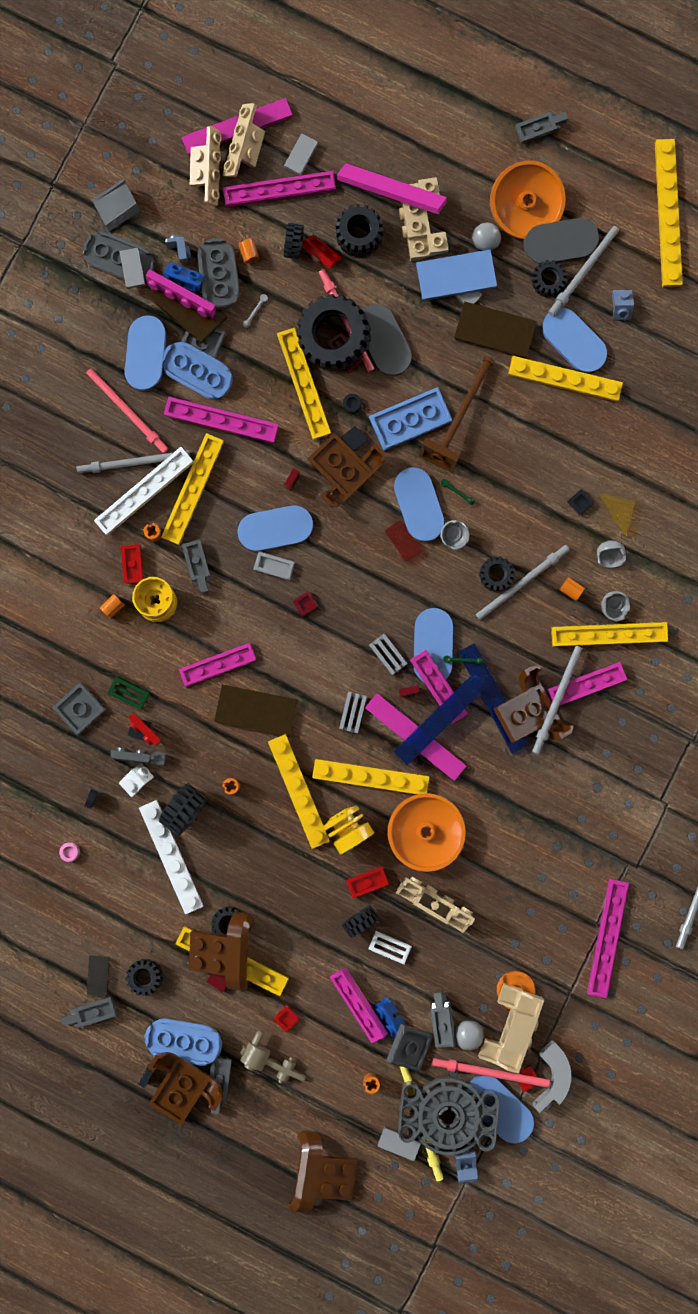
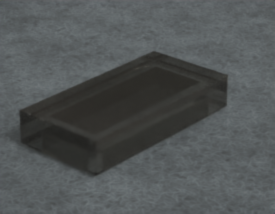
[87,955,109,996]

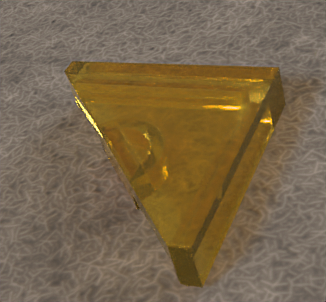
[600,493,635,536]

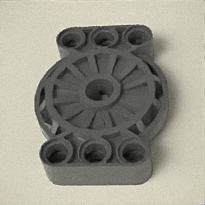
[398,1077,499,1155]

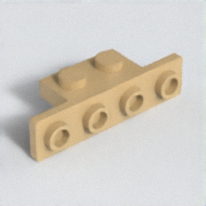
[223,103,265,177]
[190,126,221,206]

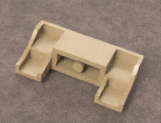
[399,177,448,262]
[396,876,475,933]
[478,983,544,1074]

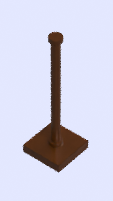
[419,356,494,473]

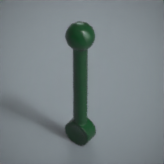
[441,479,475,505]
[443,655,483,665]

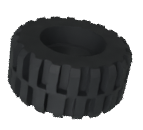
[296,294,371,371]

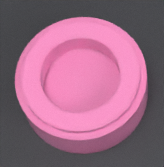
[59,842,80,862]

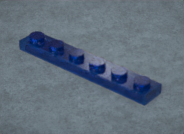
[457,643,529,754]
[393,670,490,765]

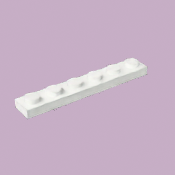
[94,447,194,536]
[139,800,204,914]

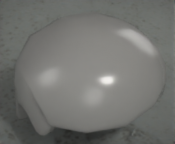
[472,222,501,251]
[440,520,470,550]
[597,540,626,568]
[601,591,630,622]
[455,1020,485,1051]

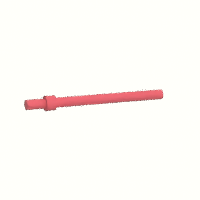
[319,269,375,373]
[86,368,169,454]
[432,1058,550,1088]

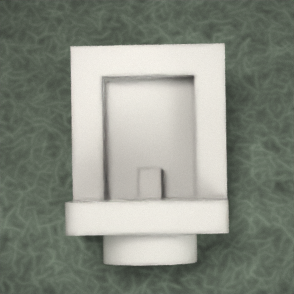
[119,764,154,797]

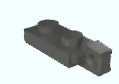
[515,111,568,144]
[182,540,211,594]
[110,748,166,766]
[430,991,456,1048]
[61,996,118,1027]
[210,1057,232,1114]

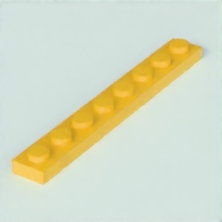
[655,139,683,288]

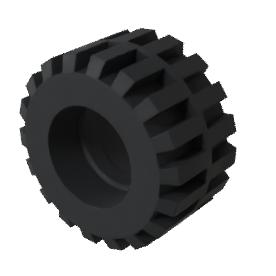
[336,204,383,258]
[159,783,207,836]

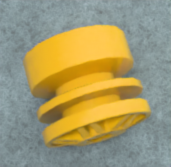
[132,577,177,622]
[323,805,374,855]

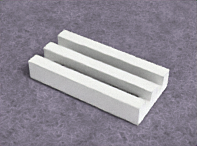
[368,931,412,964]

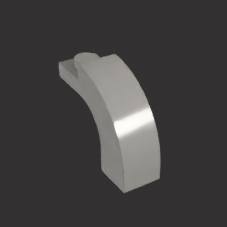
[532,1039,571,1113]

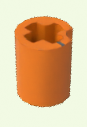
[238,238,260,264]
[144,523,162,542]
[559,577,585,601]
[99,594,125,619]
[222,778,240,795]
[363,1073,380,1094]

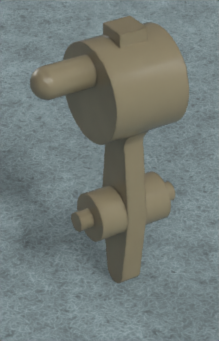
[240,1031,307,1084]

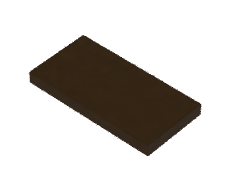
[146,276,227,344]
[454,301,537,359]
[214,684,297,737]

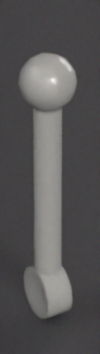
[243,294,268,328]

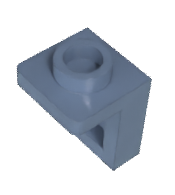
[165,235,191,266]
[612,290,634,320]
[455,1150,478,1183]

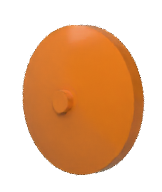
[490,160,566,239]
[388,793,465,872]

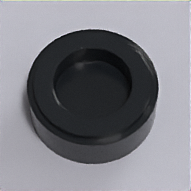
[343,394,362,414]
[84,788,98,809]

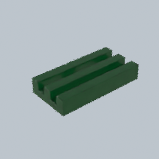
[107,676,151,710]

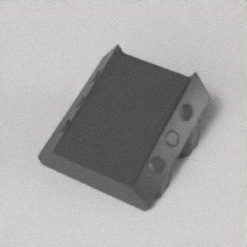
[92,179,140,232]

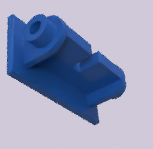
[163,263,205,292]
[373,997,406,1039]

